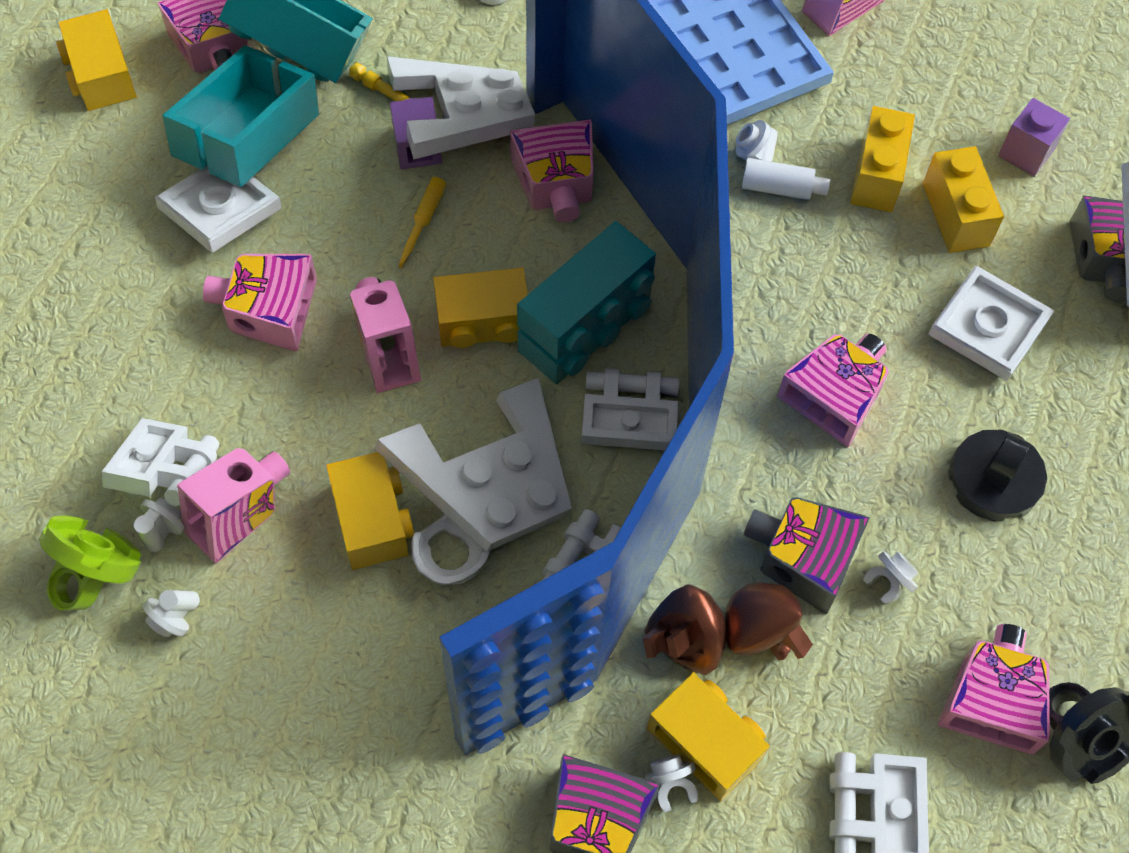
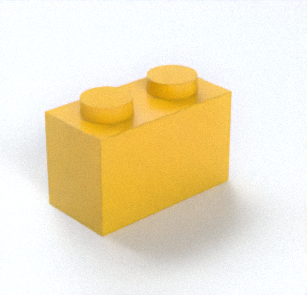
[56,9,137,111]
[850,106,915,213]
[922,146,1004,253]
[433,267,528,348]
[326,452,414,570]
[647,672,770,802]

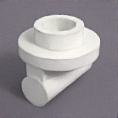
[736,120,778,162]
[134,498,185,552]
[143,590,200,637]

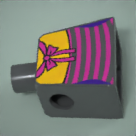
[1070,195,1127,301]
[743,497,869,614]
[550,754,660,853]

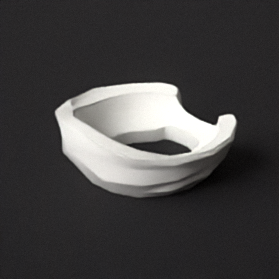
[411,513,491,585]

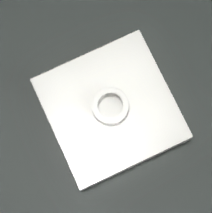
[155,166,281,253]
[928,265,1055,381]

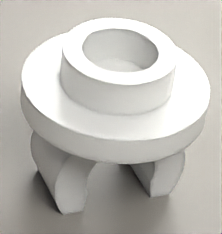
[863,551,918,604]
[644,754,698,812]

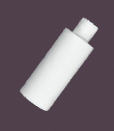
[741,158,830,200]

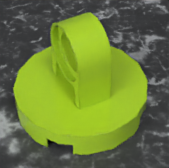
[39,515,142,611]

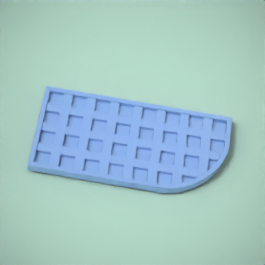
[648,0,834,125]

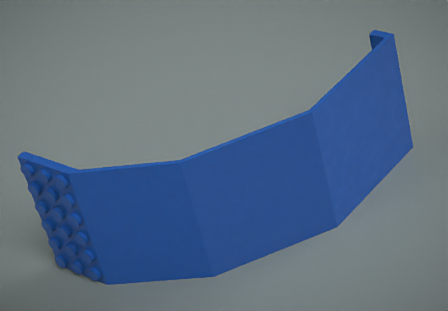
[439,0,734,755]

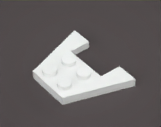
[387,56,535,159]
[374,378,572,552]

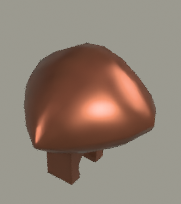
[725,582,813,660]
[643,584,726,675]

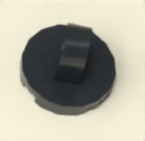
[948,429,1048,522]
[1049,682,1129,784]

